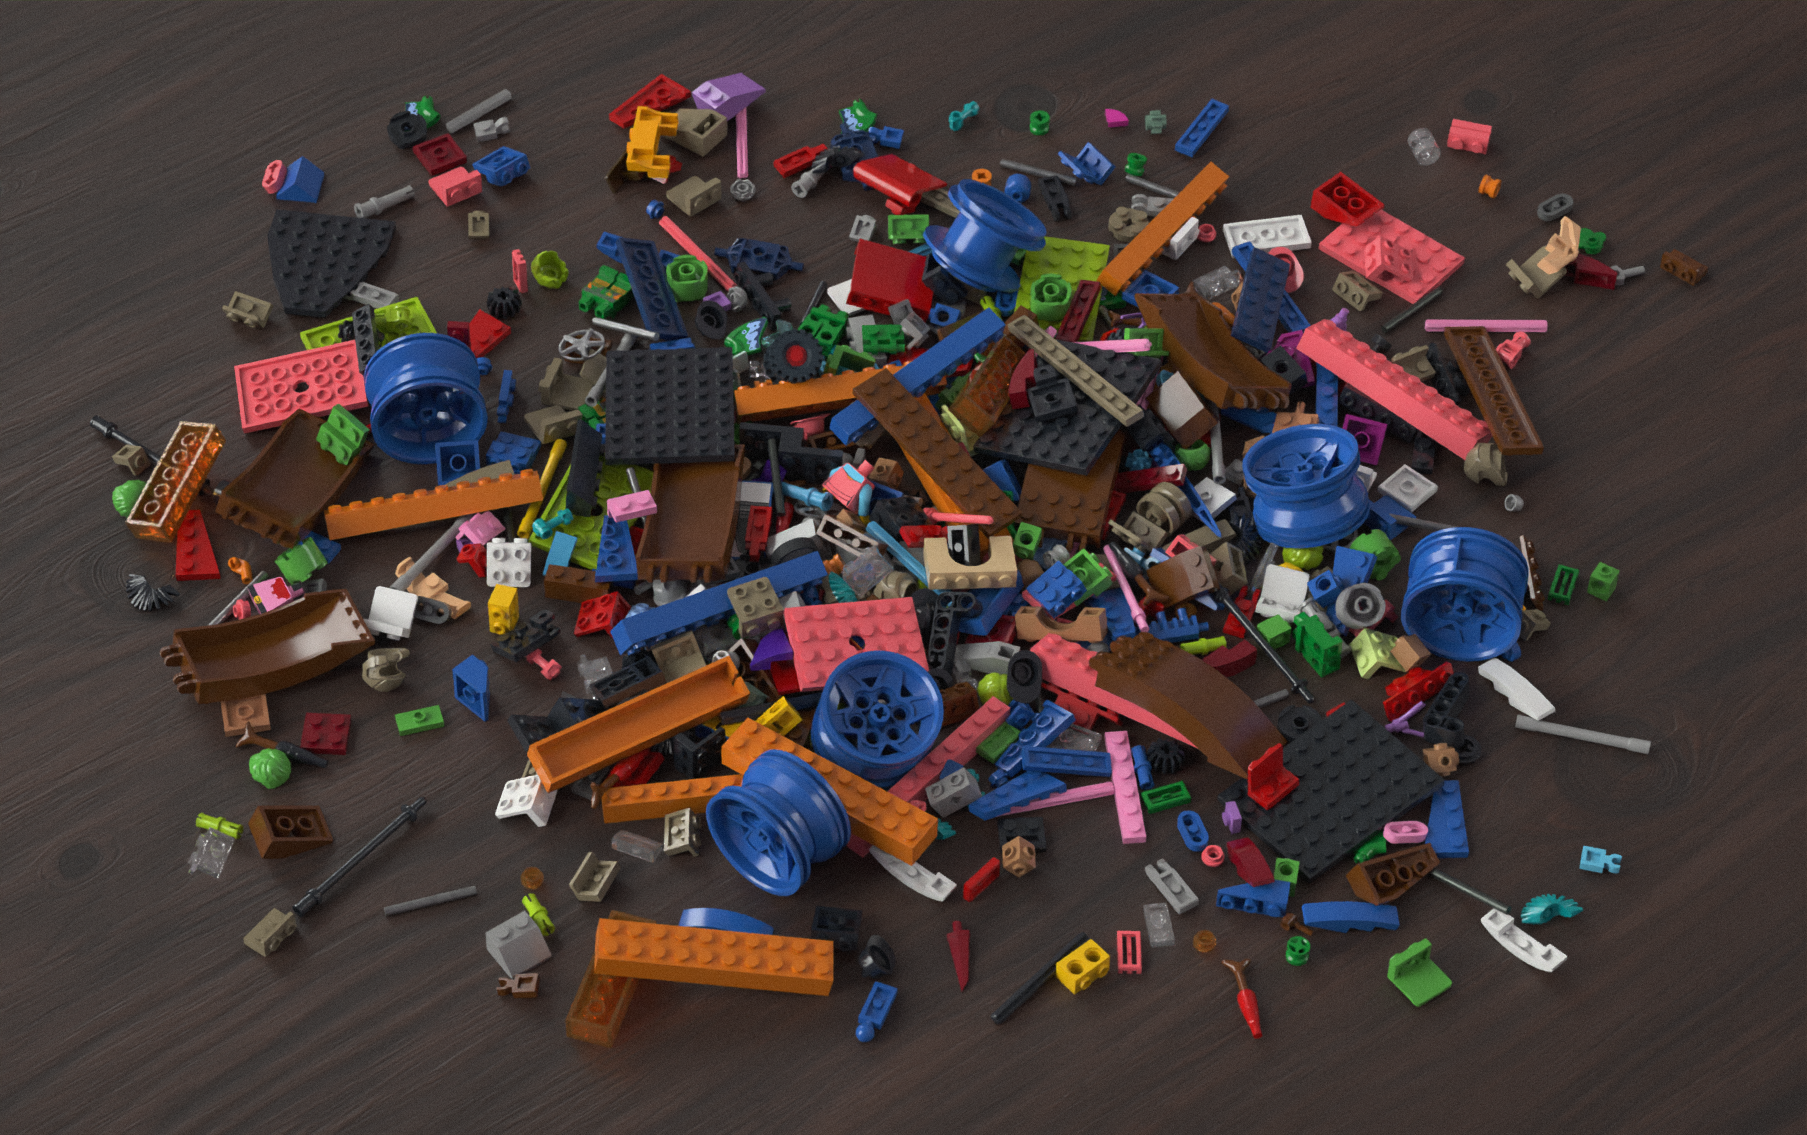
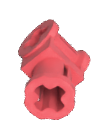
[1496,331,1531,369]

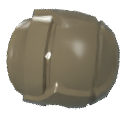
[1464,443,1508,486]
[873,571,919,599]
[362,648,410,692]

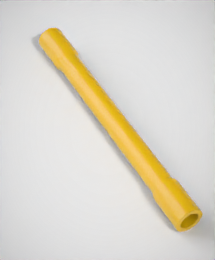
[517,439,567,539]

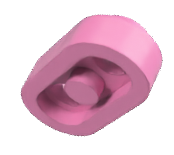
[1383,821,1428,844]

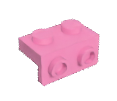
[607,490,657,523]
[455,511,506,546]

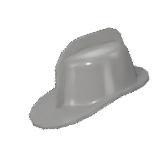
[652,580,688,606]

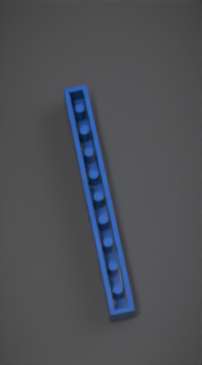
[829,307,1006,446]

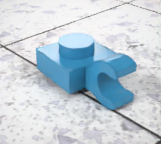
[1124,547,1161,570]

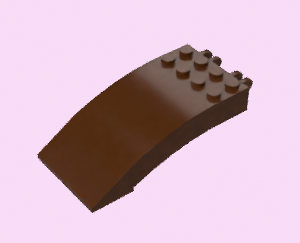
[1134,293,1292,409]
[215,408,374,549]
[1014,424,1129,553]
[636,445,745,583]
[159,589,375,704]
[1088,632,1288,779]

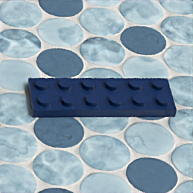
[615,237,688,340]
[1231,247,1290,353]

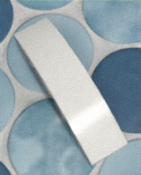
[869,845,957,902]
[1481,909,1568,972]

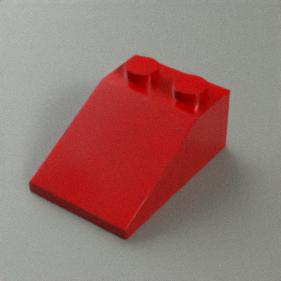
[1310,172,1385,227]

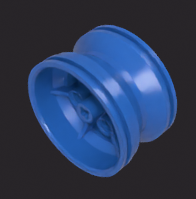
[364,333,487,464]
[1242,424,1370,548]
[706,749,851,896]

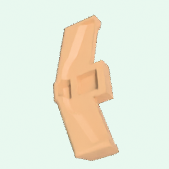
[1537,216,1581,274]
[395,557,471,619]

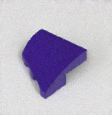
[750,628,793,671]

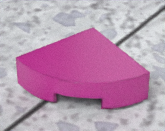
[1105,109,1128,127]

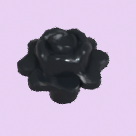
[337,320,355,342]

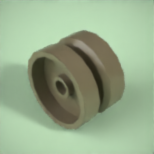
[1136,482,1192,537]

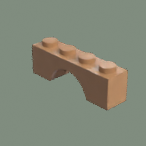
[1015,606,1108,643]

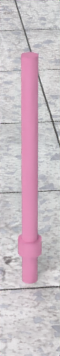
[1103,545,1149,632]

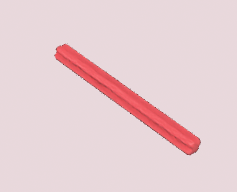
[659,216,737,292]

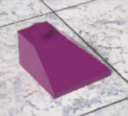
[1342,414,1387,465]

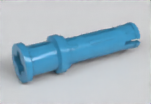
[773,481,834,511]

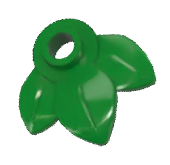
[1578,228,1606,254]

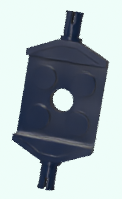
[831,123,878,191]
[714,238,804,281]

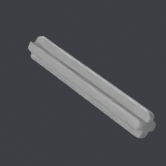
[446,89,511,133]

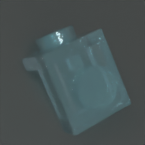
[761,319,793,348]

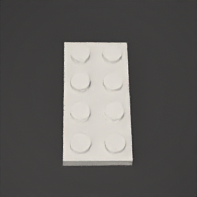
[1223,215,1312,258]

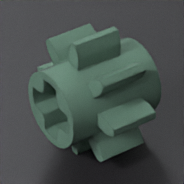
[1145,110,1167,134]

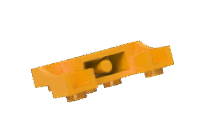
[626,106,679,178]

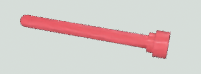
[923,507,993,525]

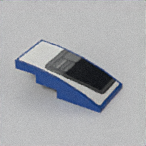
[731,480,774,561]

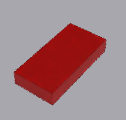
[963,857,1000,902]

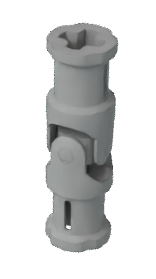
[1298,597,1352,659]

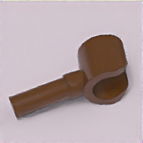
[1280,913,1313,936]

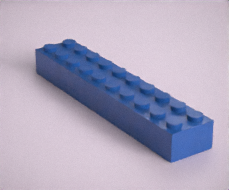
[610,551,828,656]

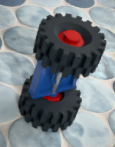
[763,329,823,384]

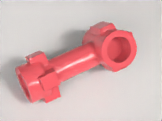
[525,649,562,681]

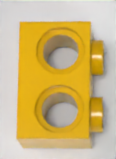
[488,584,519,635]
[755,696,802,736]
[1055,939,1110,995]

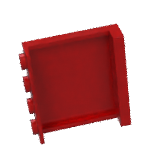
[846,239,933,323]

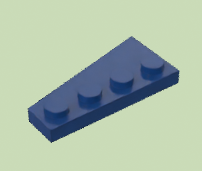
[595,515,638,582]
[1327,546,1377,637]

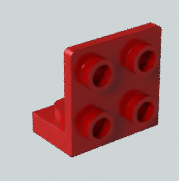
[574,591,631,638]
[1248,743,1299,811]

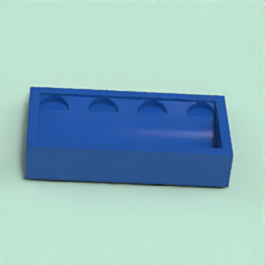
[945,570,1024,635]

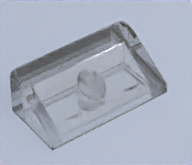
[612,830,663,863]

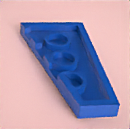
[1084,587,1136,641]
[995,699,1076,778]
[969,771,1067,821]
[1425,780,1469,858]

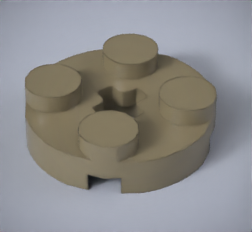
[1108,207,1149,242]

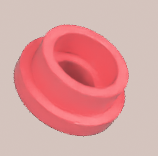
[1197,224,1216,242]
[233,599,251,620]
[1201,845,1225,867]

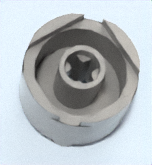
[1336,583,1386,629]

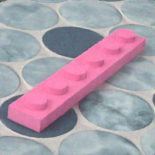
[1104,731,1146,844]

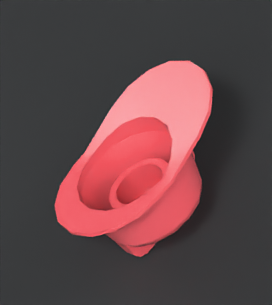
[1268,247,1304,293]
[790,413,830,441]

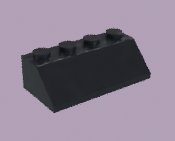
[565,419,605,518]

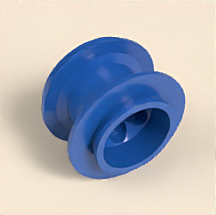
[923,179,1047,292]

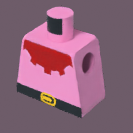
[247,577,304,614]

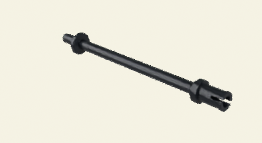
[90,415,215,497]
[1212,581,1315,704]
[292,797,427,917]

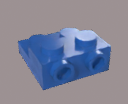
[473,146,530,186]
[1122,270,1179,308]
[486,432,541,474]
[1026,561,1087,619]

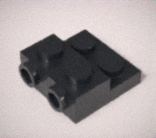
[811,906,863,952]

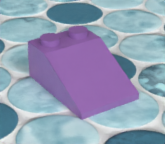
[692,73,766,121]

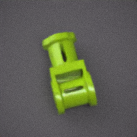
[375,305,411,333]

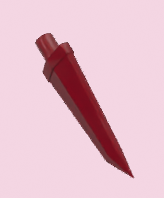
[947,921,970,992]

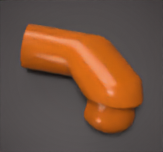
[228,557,253,584]

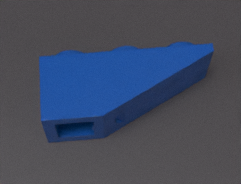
[1216,880,1291,918]

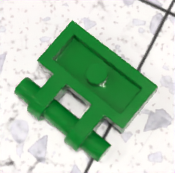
[862,324,905,355]

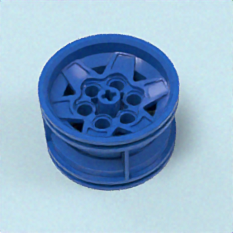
[1401,527,1529,661]
[811,651,944,791]

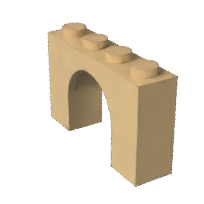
[923,536,1017,590]

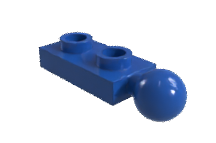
[856,981,897,1042]

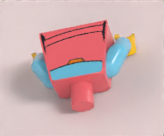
[822,460,875,527]

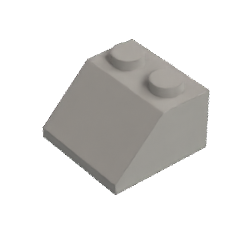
[485,911,552,979]

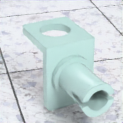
[733,351,749,387]

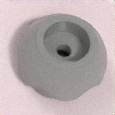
[731,179,755,201]
[726,286,747,312]

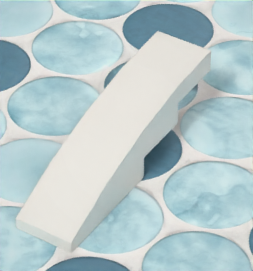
[1478,658,1555,721]

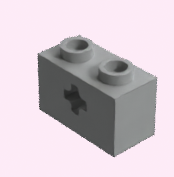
[925,767,982,818]

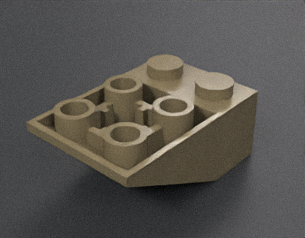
[664,109,727,157]

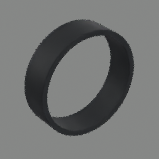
[771,537,820,566]

